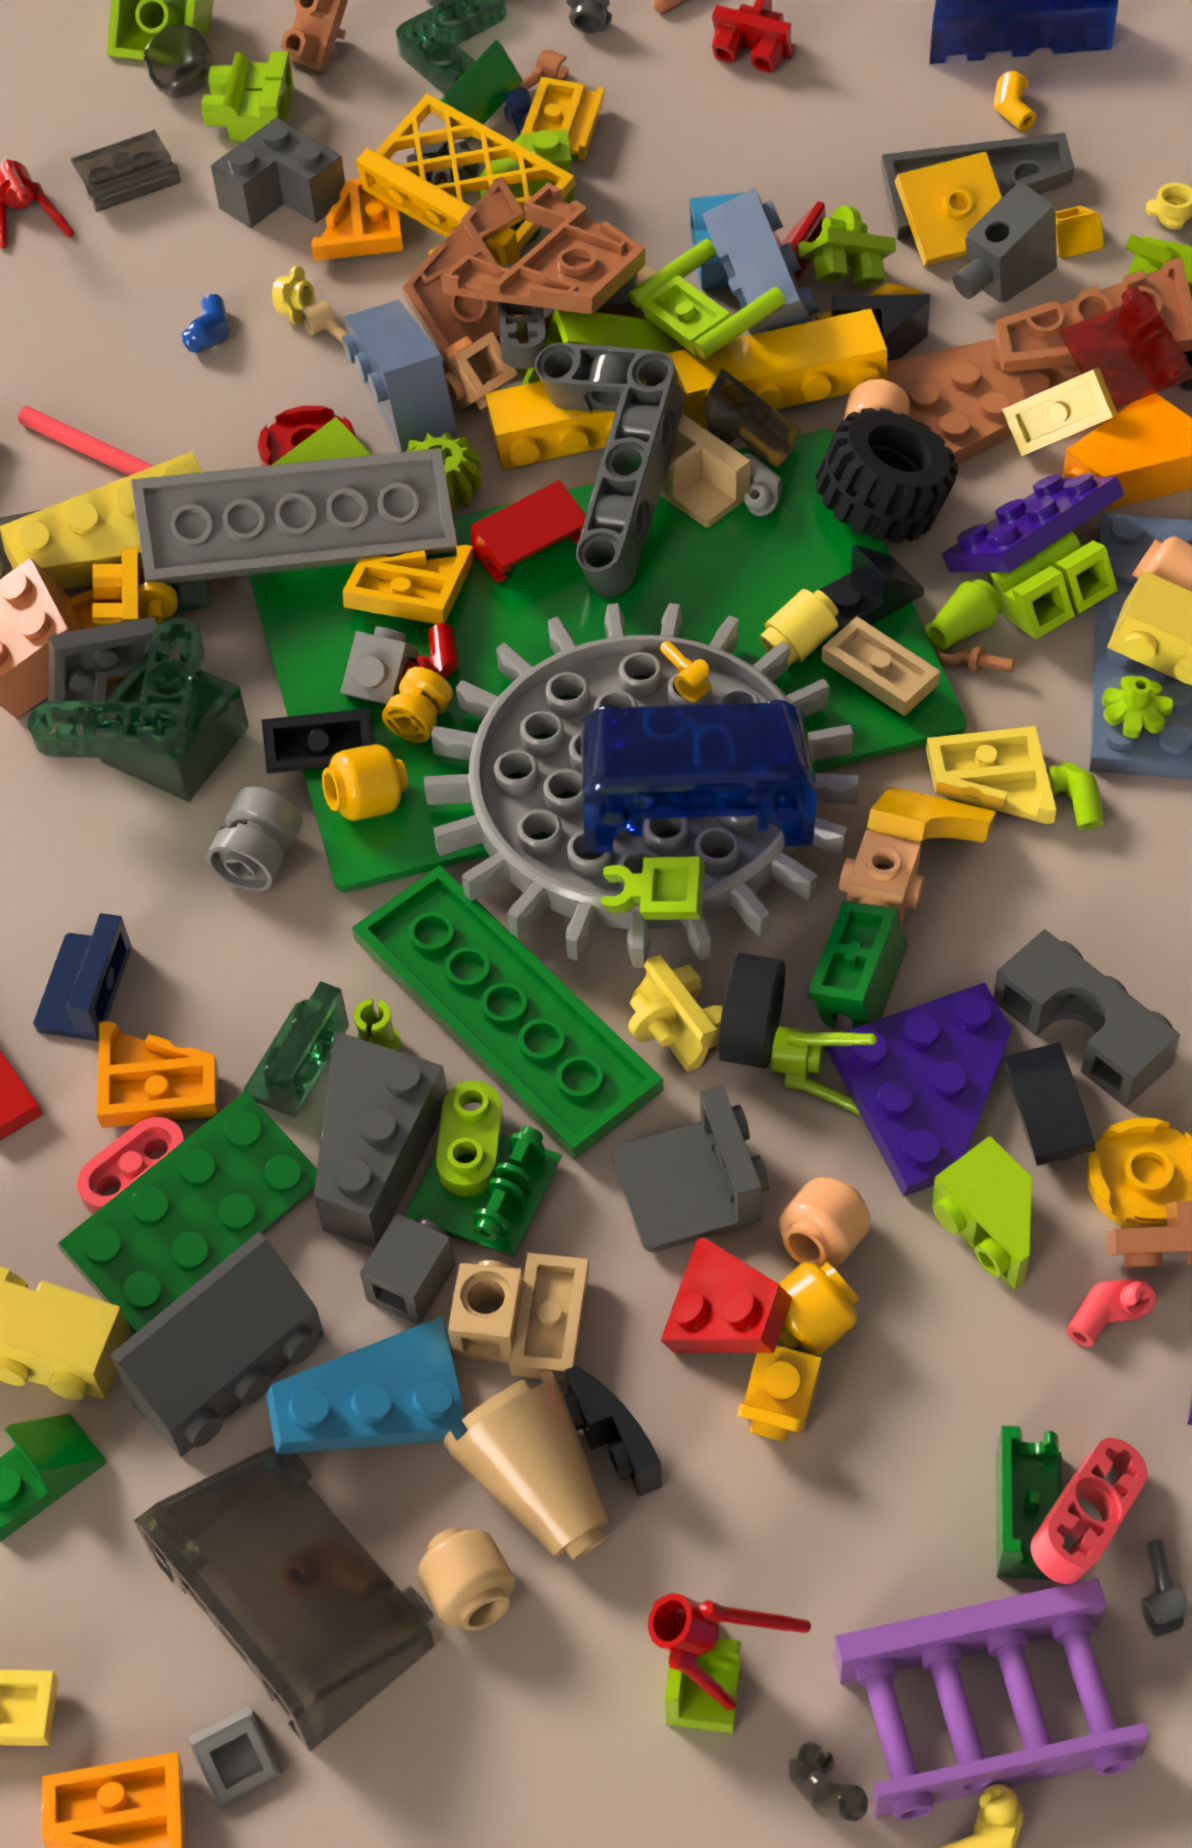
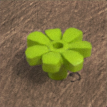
[1102,675,1173,738]

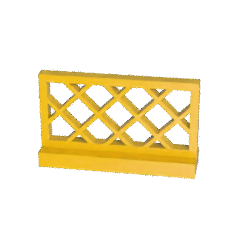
[355,93,576,267]

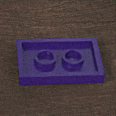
[942,472,1125,572]

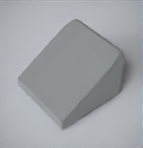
[188,1706,281,1808]

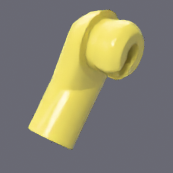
[939,1784,1024,1848]

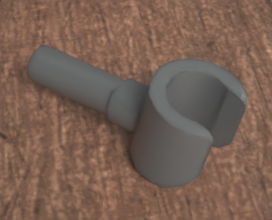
[1141,1540,1187,1636]

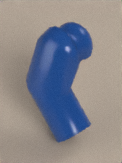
[181,294,230,353]

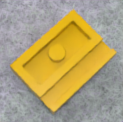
[521,77,605,161]

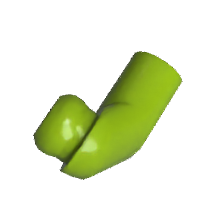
[1046,762,1105,830]

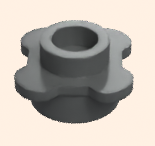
[566,0,612,33]

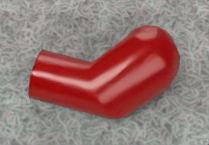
[405,623,458,680]

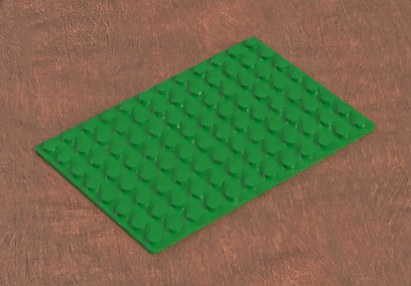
[249,429,967,892]

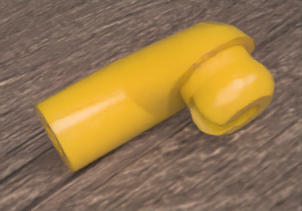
[993,70,1037,132]

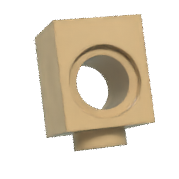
[448,1260,523,1363]

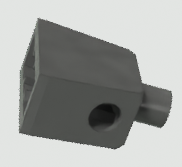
[952,181,1057,302]

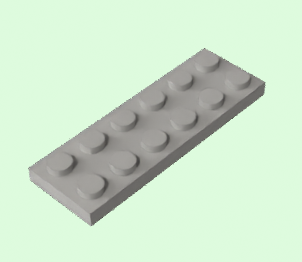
[131,448,457,584]

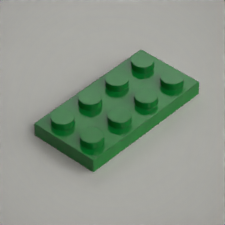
[58,1091,317,1334]

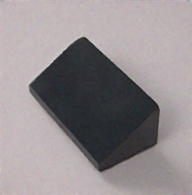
[261,708,374,774]

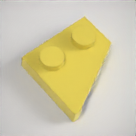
[926,726,1057,824]

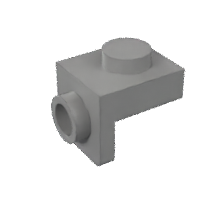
[340,626,419,706]

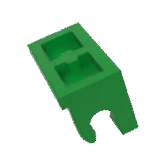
[807,901,908,1028]
[996,1425,1064,1580]

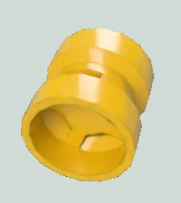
[382,667,454,743]

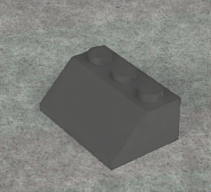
[110,1231,324,1457]

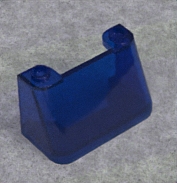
[581,700,817,853]

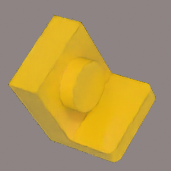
[737,1346,823,1442]

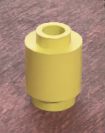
[759,589,839,667]

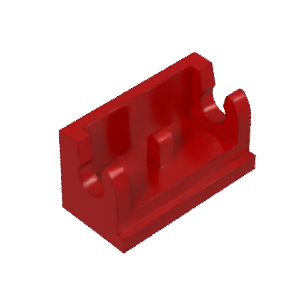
[471,480,586,584]

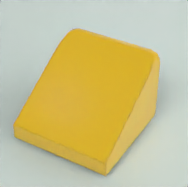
[1055,206,1104,258]

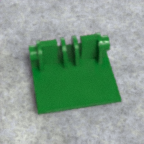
[404,1126,562,1258]

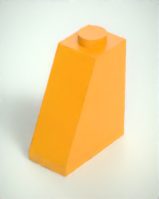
[1062,389,1192,513]

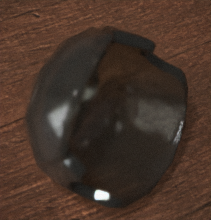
[143,24,214,98]

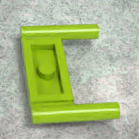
[628,238,786,359]

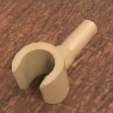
[302,300,348,343]

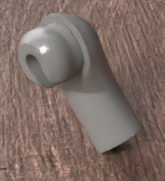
[743,453,783,516]

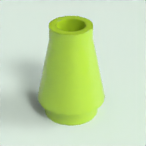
[926,579,1002,650]

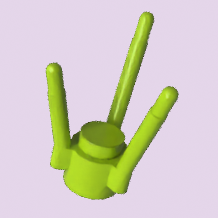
[771,1026,877,1116]

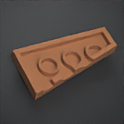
[993,257,1192,373]

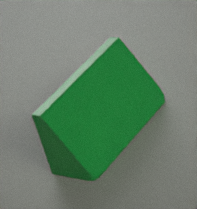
[440,40,523,142]

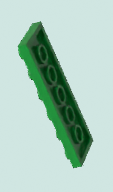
[352,865,664,1160]

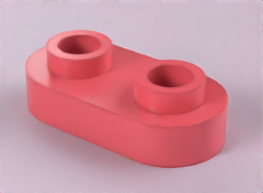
[77,1117,185,1214]

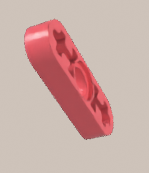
[1031,1438,1148,1584]

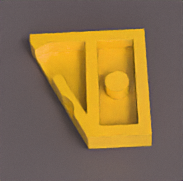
[342,545,474,624]

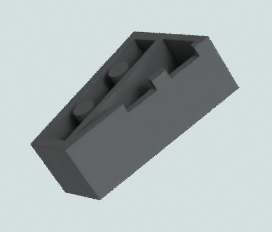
[314,1031,448,1248]

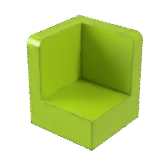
[665,1638,741,1733]

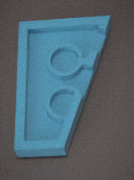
[266,1316,467,1455]

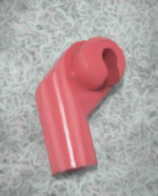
[1066,1279,1157,1347]

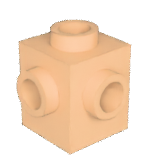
[443,331,518,411]
[839,829,925,923]

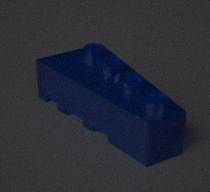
[929,0,1119,64]

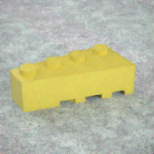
[0,451,202,589]
[0,1266,132,1400]

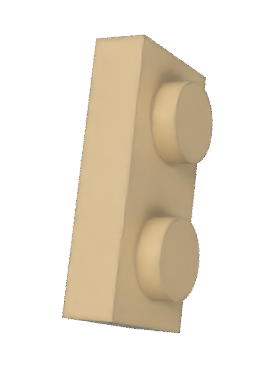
[821,616,940,716]
[509,1252,590,1382]

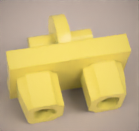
[628,955,723,1072]

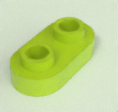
[436,1080,503,1197]

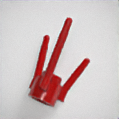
[0,159,74,249]
[648,1593,811,1711]

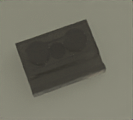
[70,130,181,212]

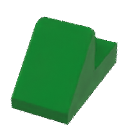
[0,1413,107,1542]

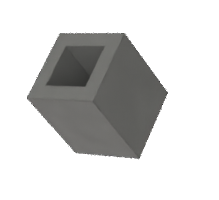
[360,1213,455,1325]

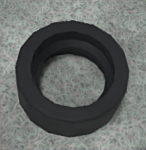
[718,953,786,1068]

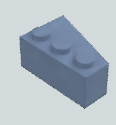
[702,188,820,335]
[342,300,458,452]

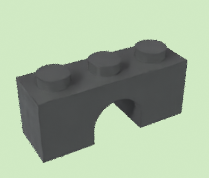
[994,929,1180,1108]

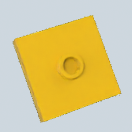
[895,151,1002,267]

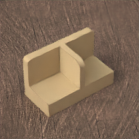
[660,413,751,528]

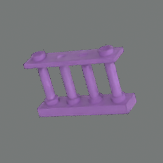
[834,1578,1150,1821]

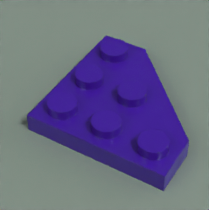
[826,982,1012,1197]

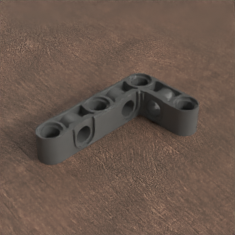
[535,343,686,597]

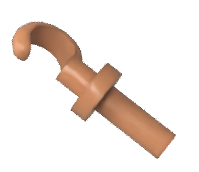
[935,645,1016,673]

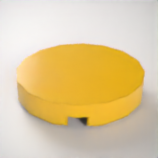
[1086,1118,1192,1228]

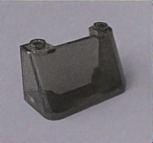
[134,1446,435,1752]

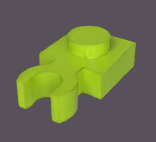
[601,856,705,920]

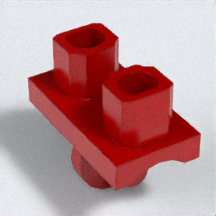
[711,0,796,73]

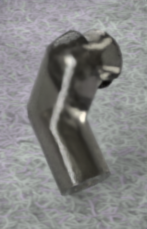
[788,1742,868,1821]

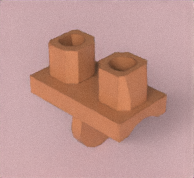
[280,0,348,73]

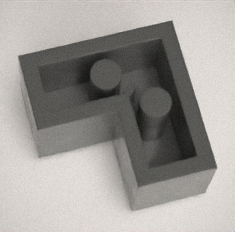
[210,117,346,228]

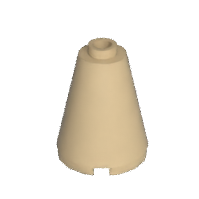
[443,1370,609,1561]

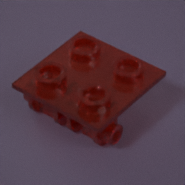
[1059,286,1192,408]

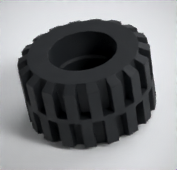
[815,408,958,543]

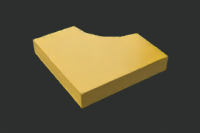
[867,786,997,843]

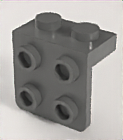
[612,1085,769,1252]

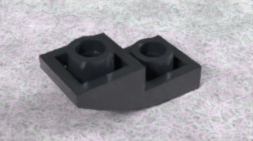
[1002,1042,1096,1166]
[563,1365,662,1496]

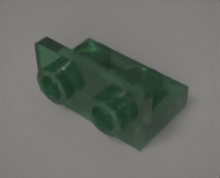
[244,981,349,1118]

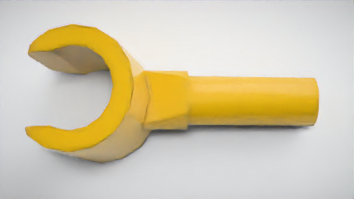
[660,641,712,703]

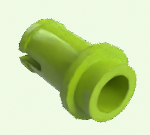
[353,998,401,1051]

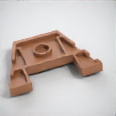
[402,176,554,362]
[441,183,645,315]

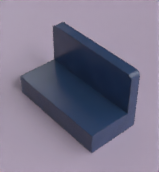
[33,913,132,1042]

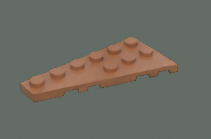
[887,339,1161,465]

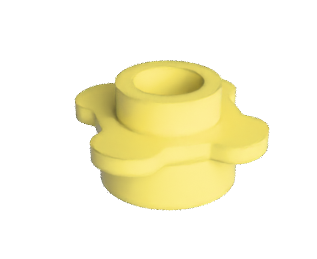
[1145,183,1192,229]
[272,266,315,325]

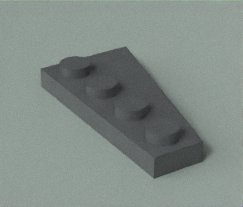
[881,133,1075,240]

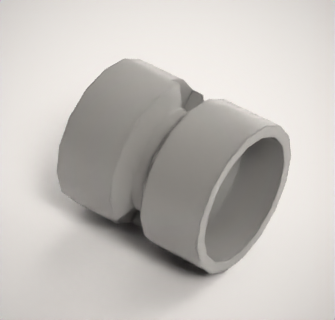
[206,787,303,892]

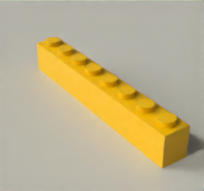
[485,309,887,470]

